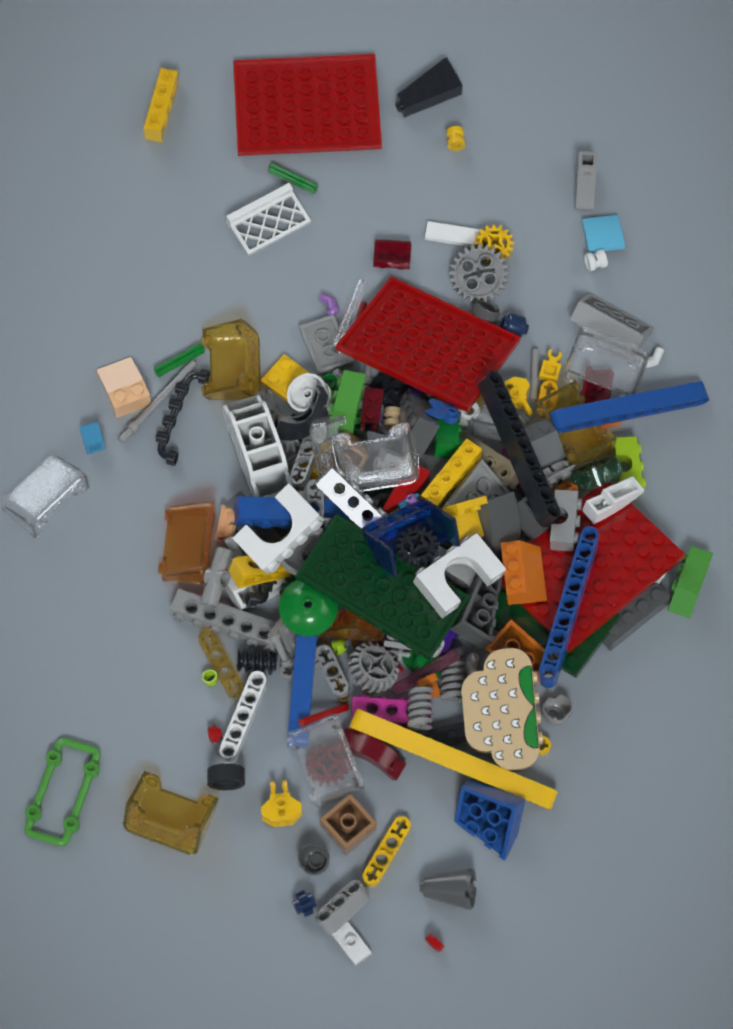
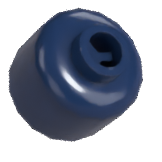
[500,313,529,337]

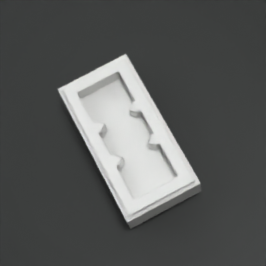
[331,922,372,966]

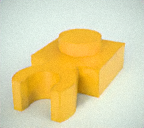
[539,349,562,383]

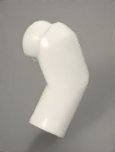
[640,347,664,368]
[464,652,479,675]

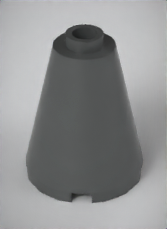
[420,869,476,910]

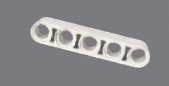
[219,671,267,764]

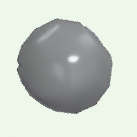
[541,694,573,725]

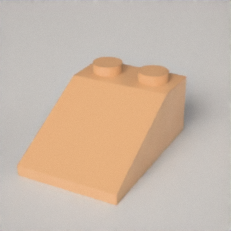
[96,357,151,418]

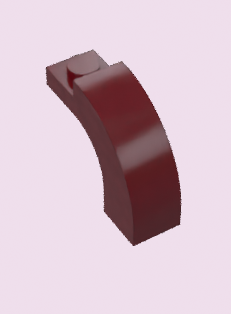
[335,728,406,781]

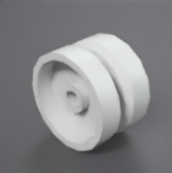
[287,373,334,415]

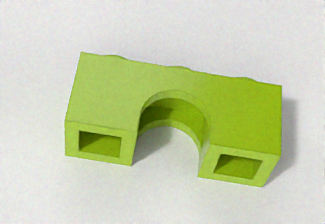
[612,436,646,496]

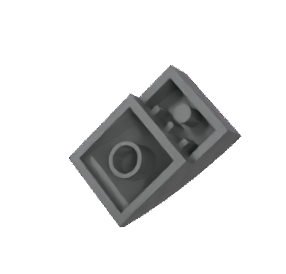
[478,491,521,558]

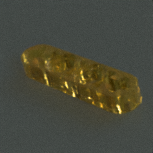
[198,630,243,698]

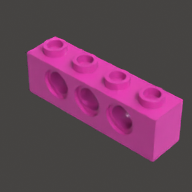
[351,695,432,731]

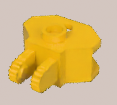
[504,377,533,420]
[261,780,302,827]

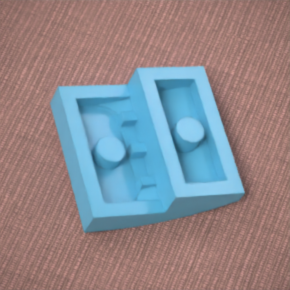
[582,215,625,253]

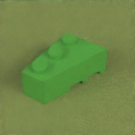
[329,370,366,437]
[668,546,713,618]

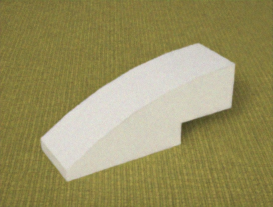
[582,477,644,524]

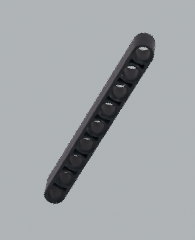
[478,370,561,527]

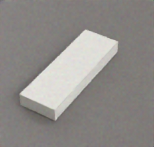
[425,221,480,248]

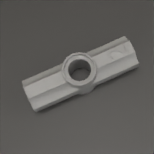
[200,547,233,608]

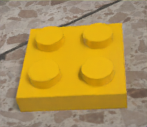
[260,354,310,404]

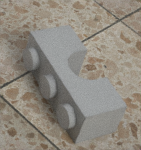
[550,490,582,551]

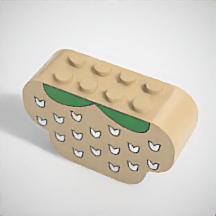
[462,648,543,771]

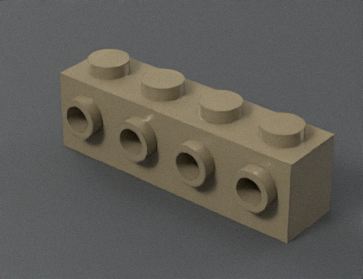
[459,430,519,489]

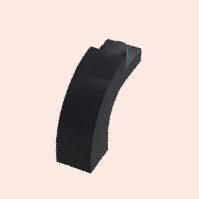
[274,385,329,441]

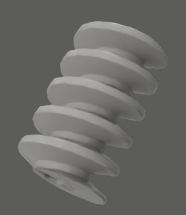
[440,660,466,705]
[408,687,433,731]

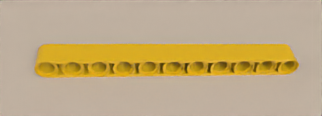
[349,708,558,810]

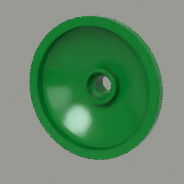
[279,580,338,637]

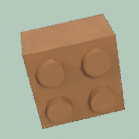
[320,794,377,855]

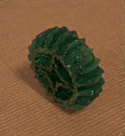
[571,457,622,491]

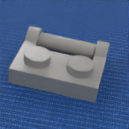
[268,618,297,667]

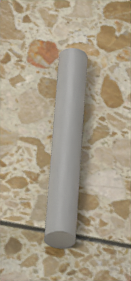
[530,349,539,402]

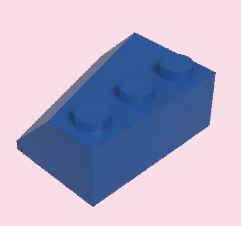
[454,778,526,860]

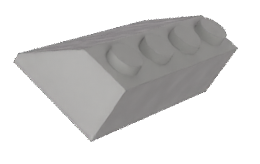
[570,293,654,355]

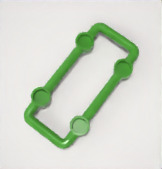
[24,738,101,846]

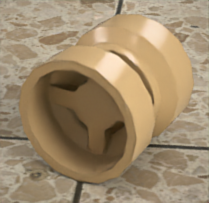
[383,406,401,431]

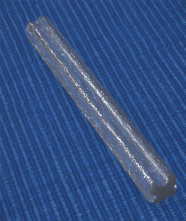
[331,279,368,353]

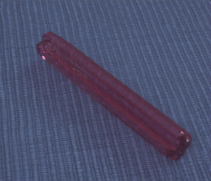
[390,649,460,696]

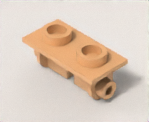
[214,505,236,544]

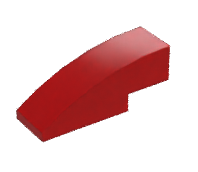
[383,465,430,517]

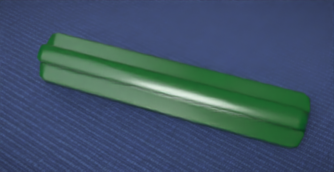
[268,163,318,194]
[154,343,205,377]

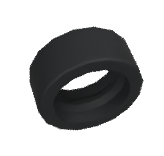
[207,763,245,791]

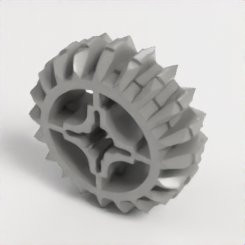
[347,641,400,694]

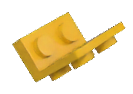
[442,496,488,545]

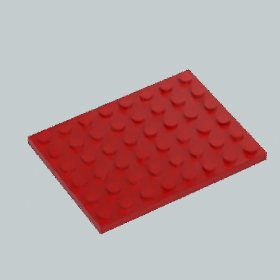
[233,54,382,156]
[335,277,521,413]
[501,479,685,653]

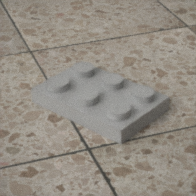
[299,314,354,376]

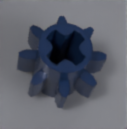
[292,890,317,917]

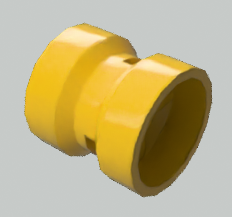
[446,126,465,151]

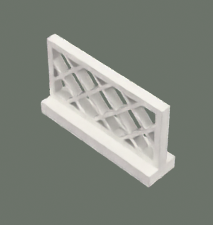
[226,183,311,256]

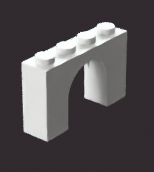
[233,483,324,574]
[413,533,506,619]

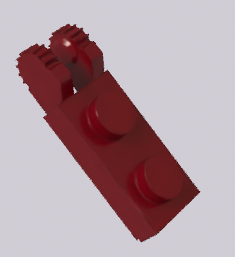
[360,387,384,435]

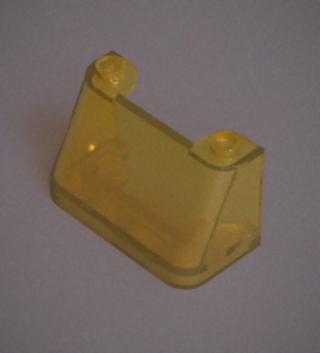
[201,319,261,400]
[535,380,617,465]
[123,771,219,855]

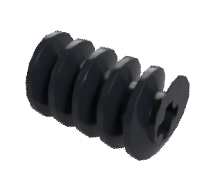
[236,647,278,675]

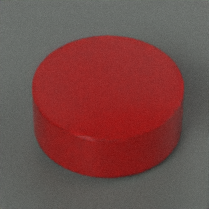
[425,933,445,952]

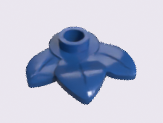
[425,399,461,424]

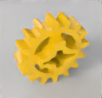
[474,224,514,263]

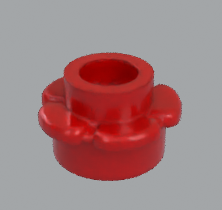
[207,724,222,743]

